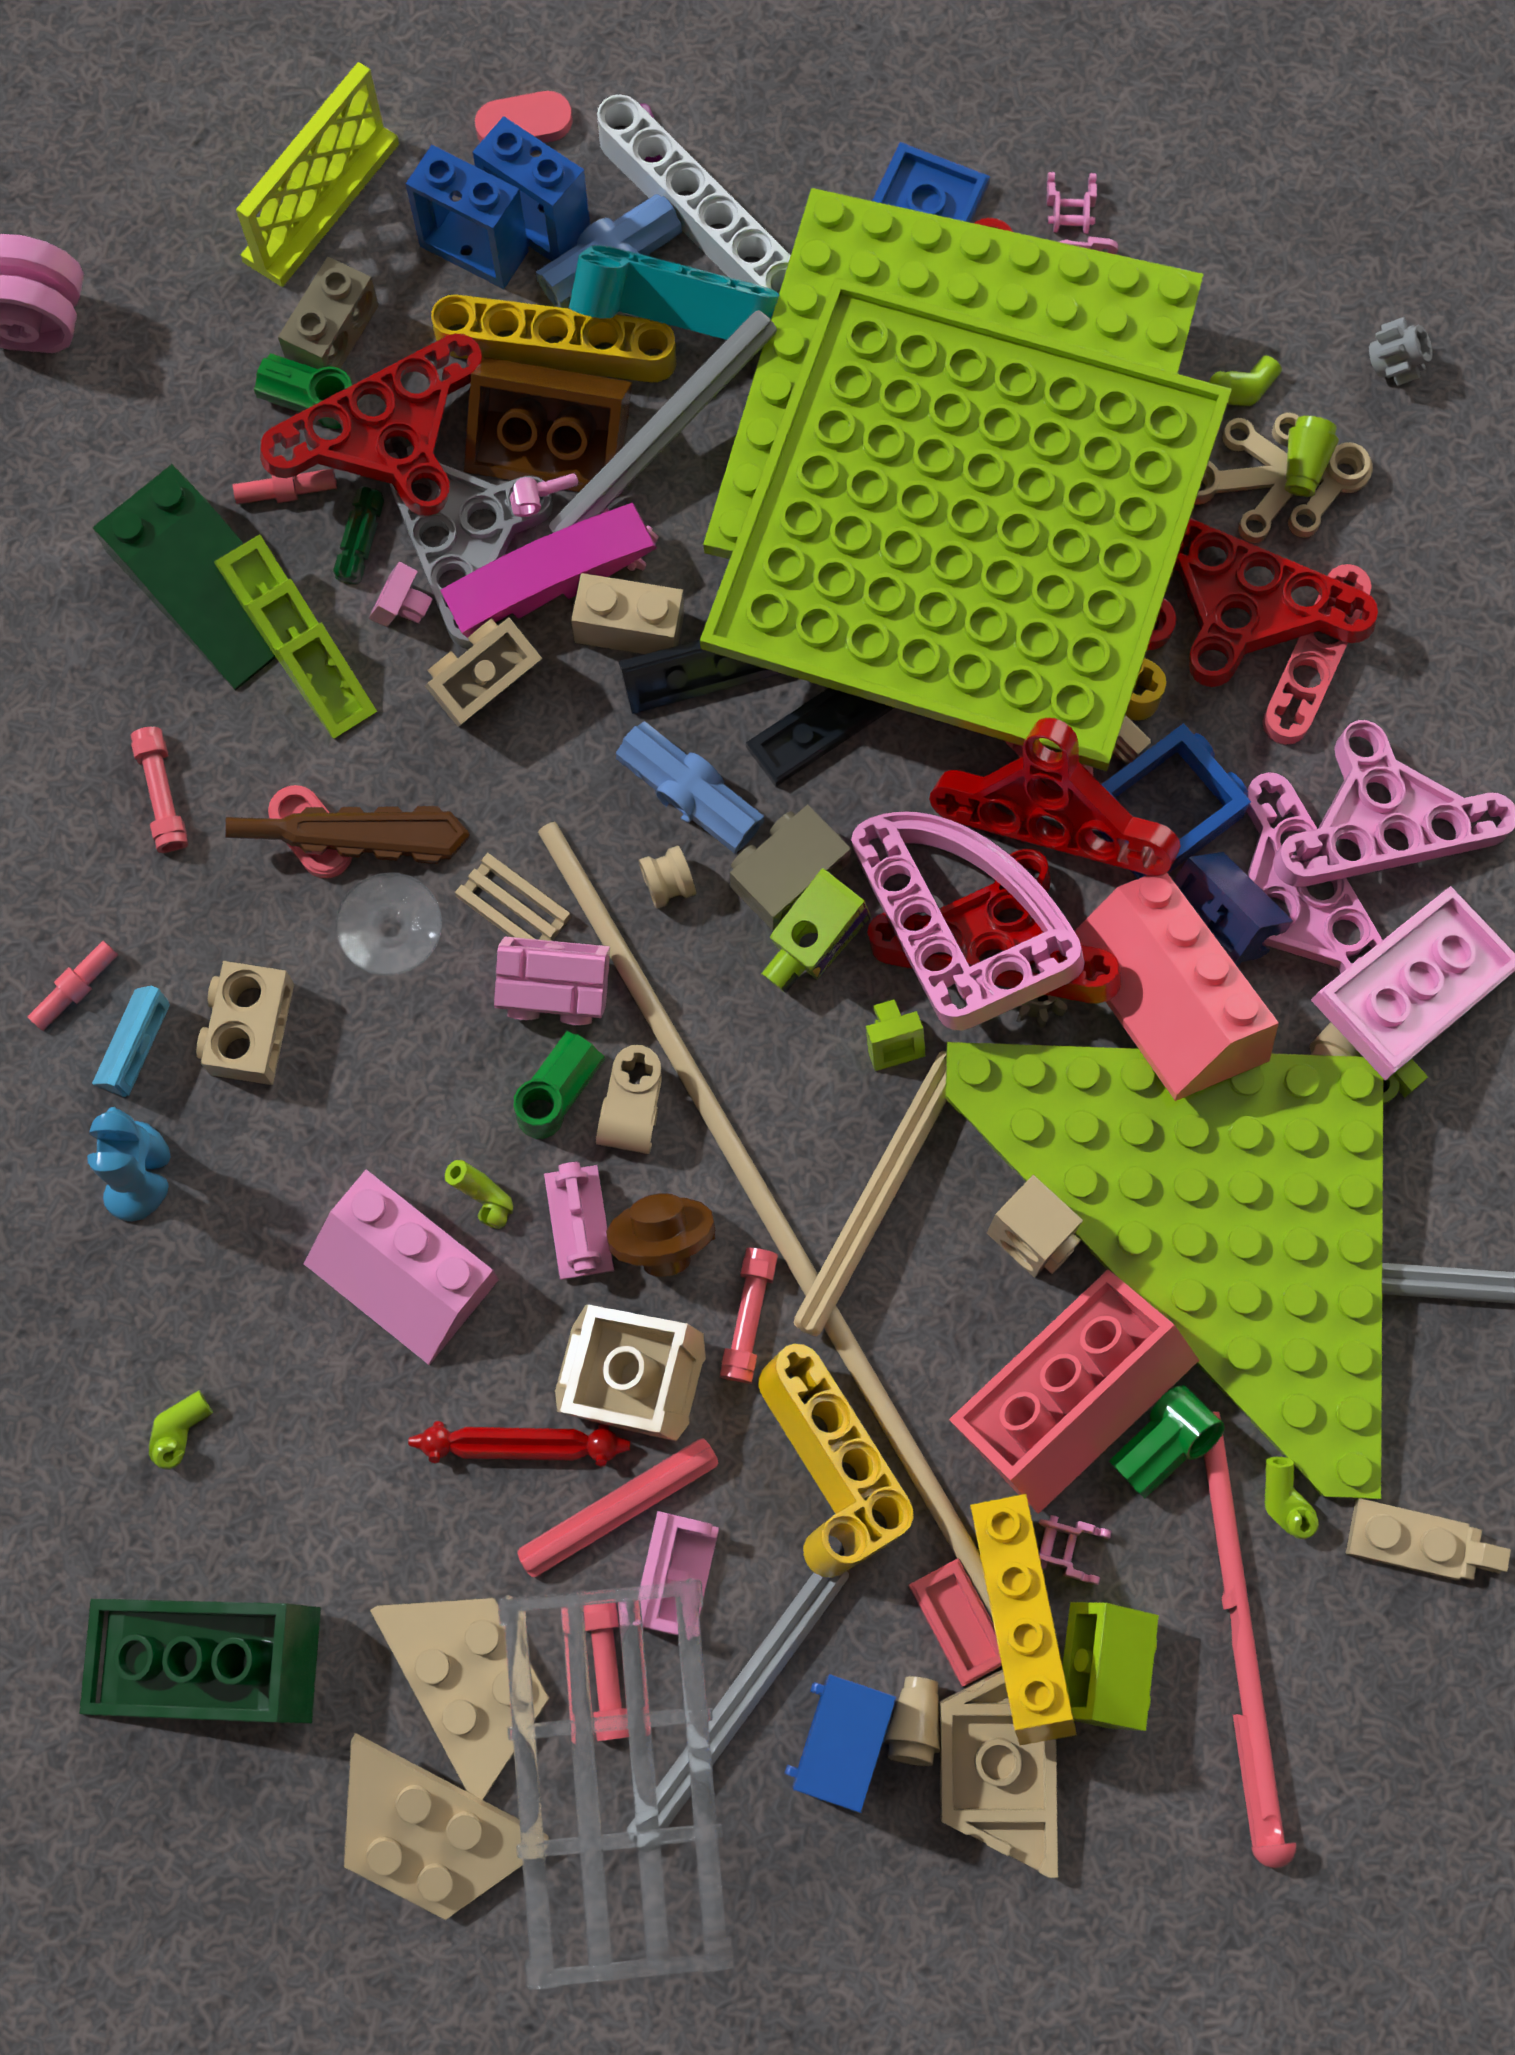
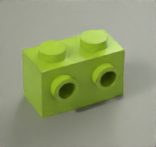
[1062,1602,1159,1731]

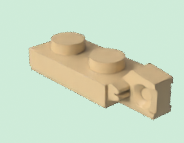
[1346,1498,1511,1580]

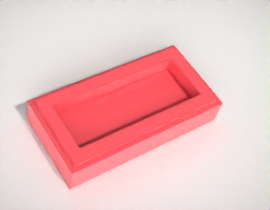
[908,1558,1002,1687]

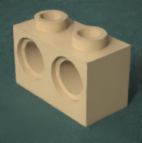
[196,961,294,1085]
[987,1175,1083,1278]

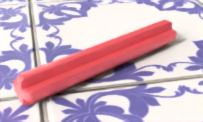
[517,1438,719,1577]

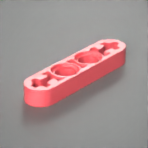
[1263,564,1372,745]

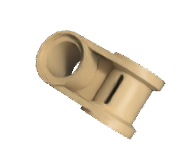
[596,1045,661,1154]

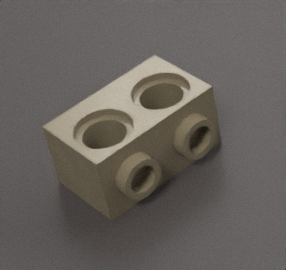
[278,256,379,369]

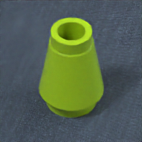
[1285,416,1339,497]

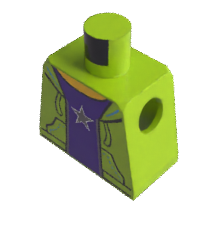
[761,868,871,994]

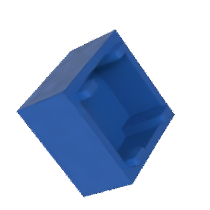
[784,1674,896,1813]

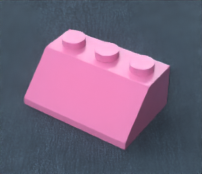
[304,1169,499,1365]

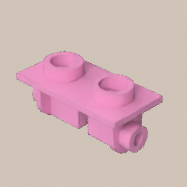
[544,1162,614,1280]

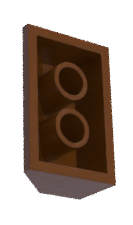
[464,357,632,492]

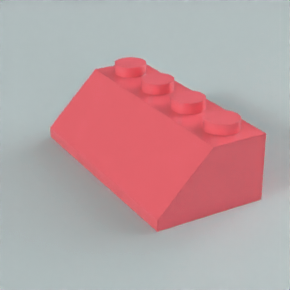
[1074,873,1279,1101]
[949,1269,1200,1514]

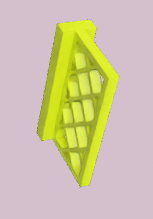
[236,62,399,287]

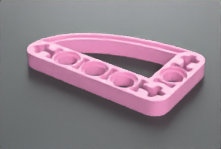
[851,812,1085,1031]

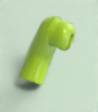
[1208,356,1282,406]
[445,1160,513,1229]
[149,1390,213,1470]
[1265,1457,1319,1539]

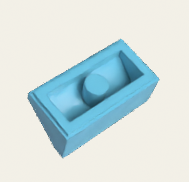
[92,986,170,1097]

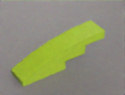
[214,534,377,739]

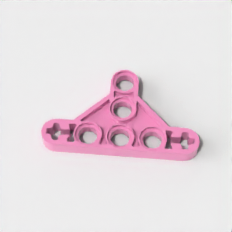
[1273,720,1515,887]
[1247,772,1382,973]

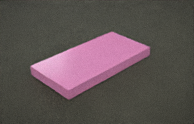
[1311,886,1515,1081]

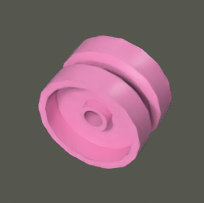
[0,234,84,353]

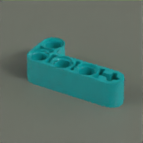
[569,245,779,340]

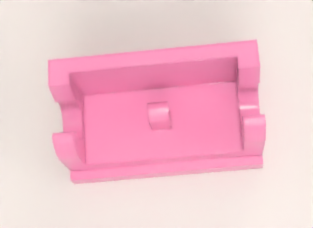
[632,1511,719,1639]

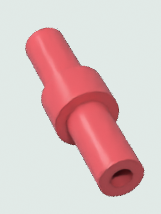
[233,468,337,504]
[27,941,118,1031]

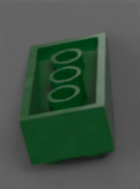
[92,464,276,691]
[79,1599,321,1724]

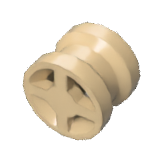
[639,845,696,909]

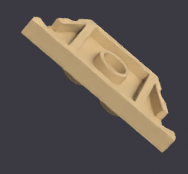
[370,1598,550,1800]
[940,1669,1058,1878]
[344,1733,550,1920]

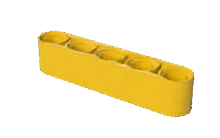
[431,295,676,382]

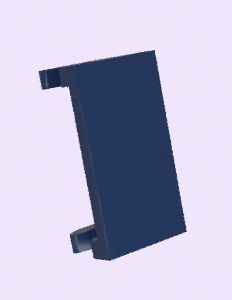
[1174,852,1293,966]

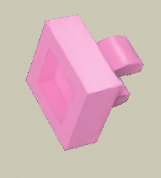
[368,561,432,627]

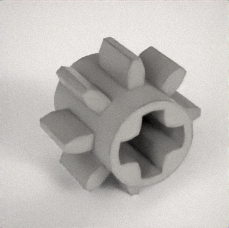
[1369,317,1432,386]

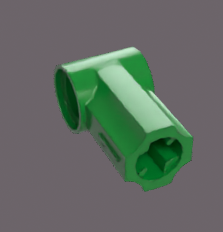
[254,353,359,429]
[513,1031,605,1139]
[1109,1385,1225,1499]

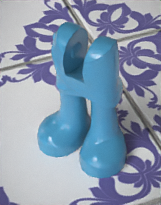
[87,1107,171,1222]

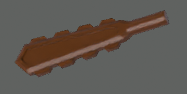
[225,806,470,864]

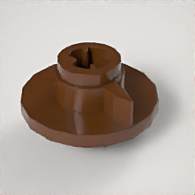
[606,1193,716,1277]

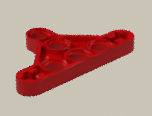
[260,333,482,516]
[1174,518,1378,687]
[929,718,1181,876]
[867,849,1121,1003]

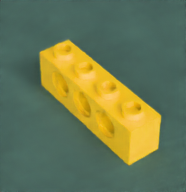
[970,1494,1077,1746]

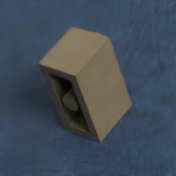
[730,804,851,931]

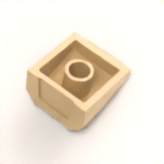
[555,1305,706,1441]

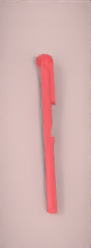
[1204,1412,1296,1868]

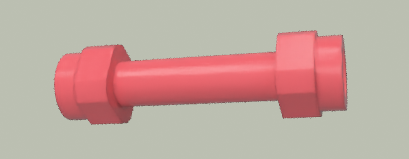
[131,727,188,853]
[719,1248,778,1384]
[582,1599,631,1741]

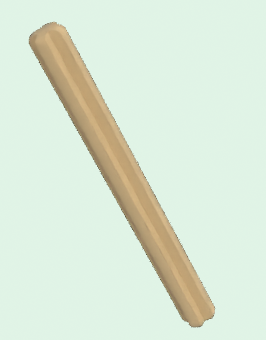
[794,1051,947,1337]

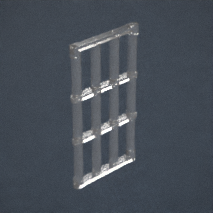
[497,1578,734,1990]

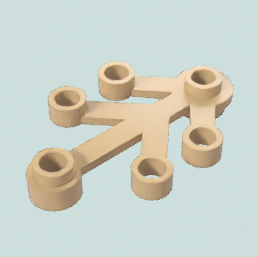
[1195,413,1373,543]

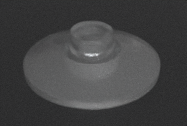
[336,873,442,976]

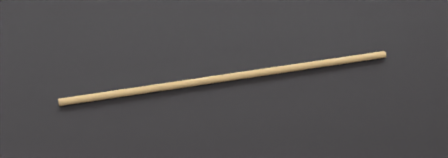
[538,822,993,1620]

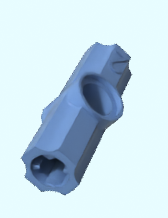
[536,194,682,308]
[616,721,764,854]

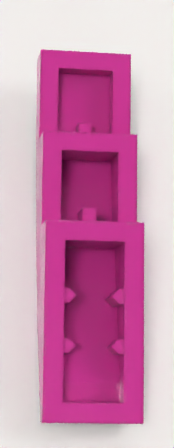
[440,503,657,638]

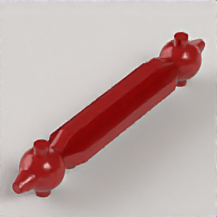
[408,1421,630,1466]

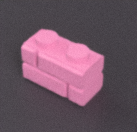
[494,937,610,1025]

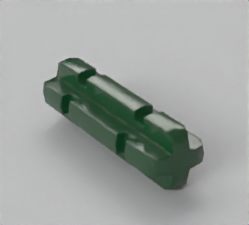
[333,486,384,585]

